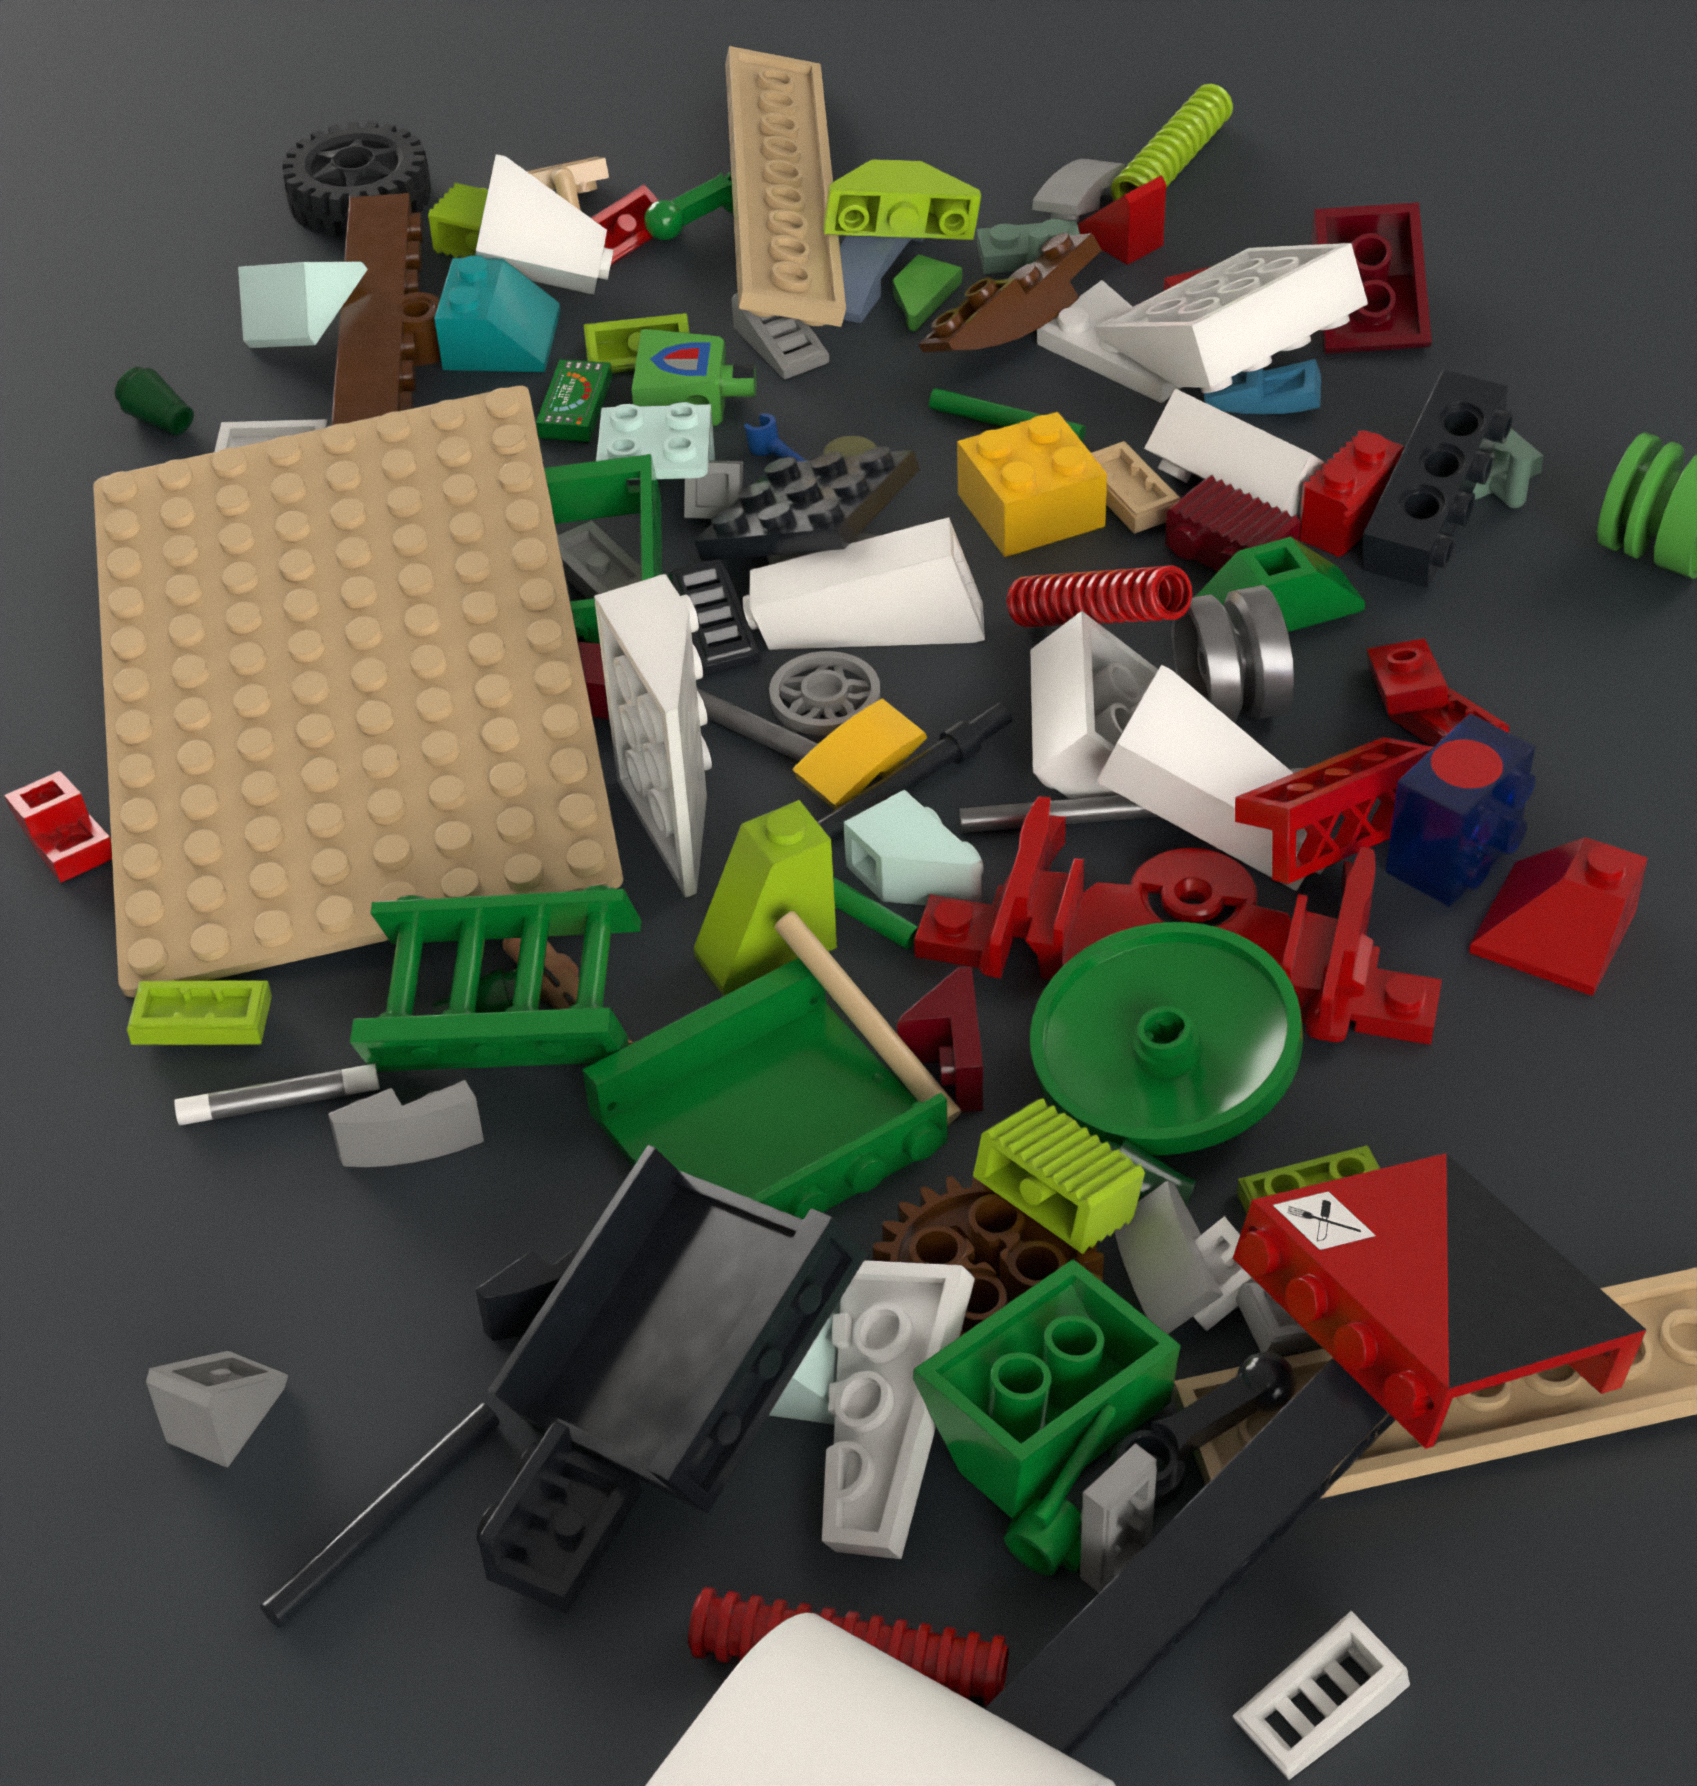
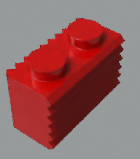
[1299,430,1405,557]

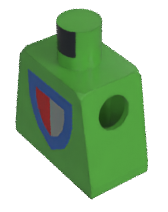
[632,329,757,426]

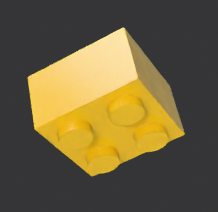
[957,412,1107,557]

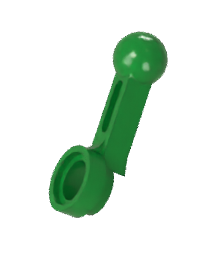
[644,171,733,240]

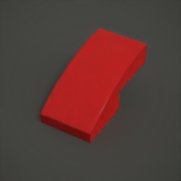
[4,771,112,883]

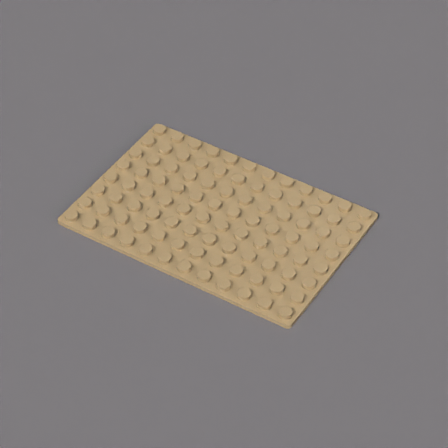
[93,386,624,998]

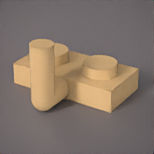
[526,157,609,211]

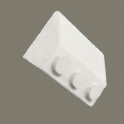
[1144,389,1327,520]
[1030,611,1158,799]

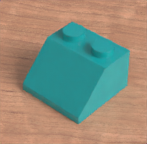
[434,256,561,372]

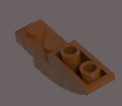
[918,233,1102,353]

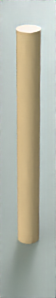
[774,911,962,1126]

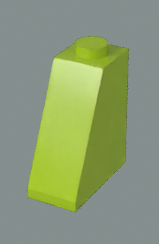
[693,800,837,996]

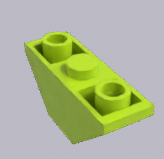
[823,159,981,240]

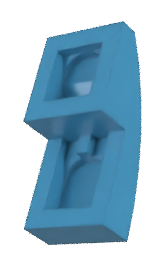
[1204,359,1321,415]

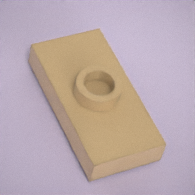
[1091,441,1181,534]

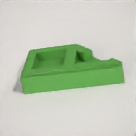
[893,254,962,331]

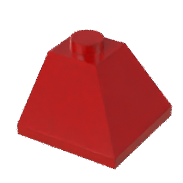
[1469,837,1648,996]

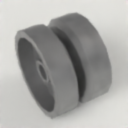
[1171,585,1294,723]

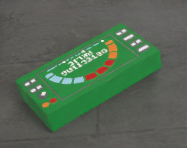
[536,359,612,442]

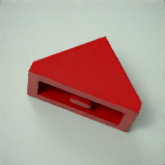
[1077,175,1166,265]

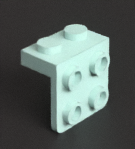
[596,402,715,480]

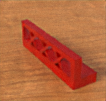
[1235,737,1436,884]

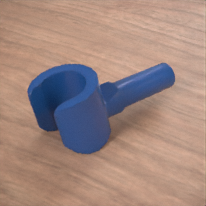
[744,413,807,462]

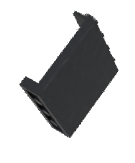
[488,1145,868,1514]

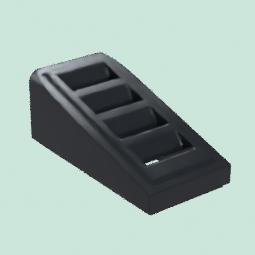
[668,559,760,676]

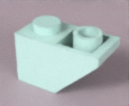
[844,790,984,906]

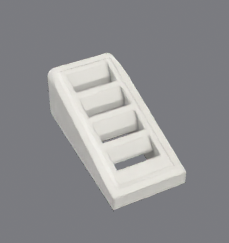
[1233,1611,1410,1780]

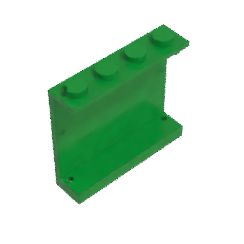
[583,958,948,1220]

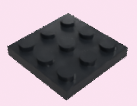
[694,447,920,561]

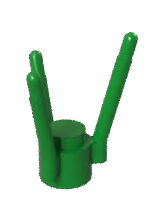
[1004,1404,1116,1576]

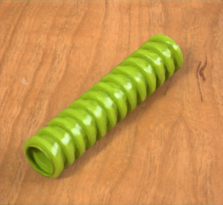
[1111,84,1233,201]

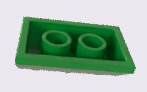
[913,1259,1181,1520]

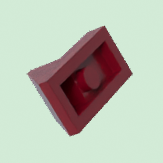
[897,966,983,1112]

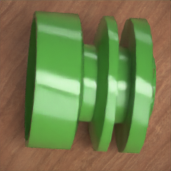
[1597,432,1697,579]

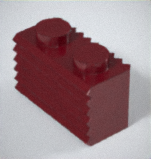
[1165,475,1300,572]

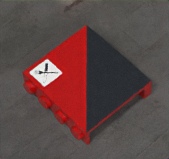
[1232,1153,1647,1449]

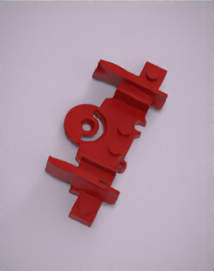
[914,796,1442,1045]

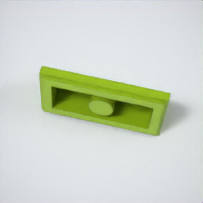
[583,313,689,373]

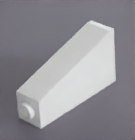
[743,517,985,650]
[1096,665,1334,891]

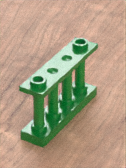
[350,885,641,1072]

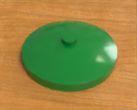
[1030,922,1303,1155]

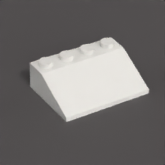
[1094,243,1368,393]
[594,574,712,897]

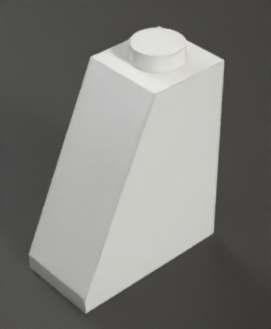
[475,154,613,295]

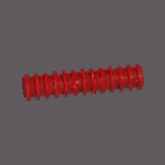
[1006,565,1192,628]
[688,1587,1009,1707]

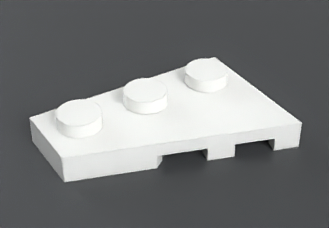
[1037,280,1182,403]

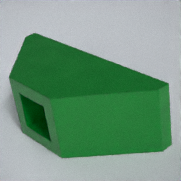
[1195,537,1365,632]

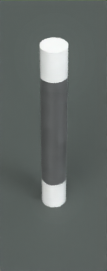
[175,1063,380,1126]

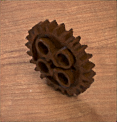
[873,1176,1104,1336]

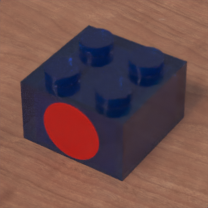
[1386,714,1536,907]

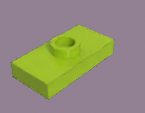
[127,981,272,1045]

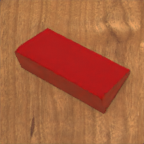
[591,184,659,266]

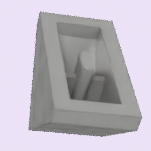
[146,1351,288,1468]

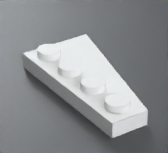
[822,1260,975,1559]

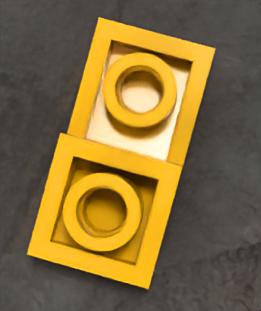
[792,698,927,810]

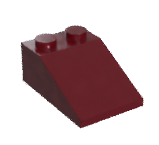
[1311,202,1432,354]

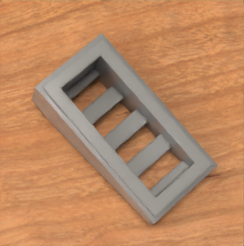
[732,293,829,379]

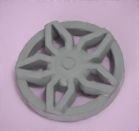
[769,651,881,736]

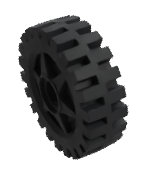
[282,121,431,237]

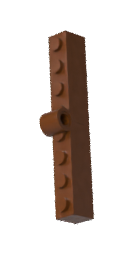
[331,193,441,426]

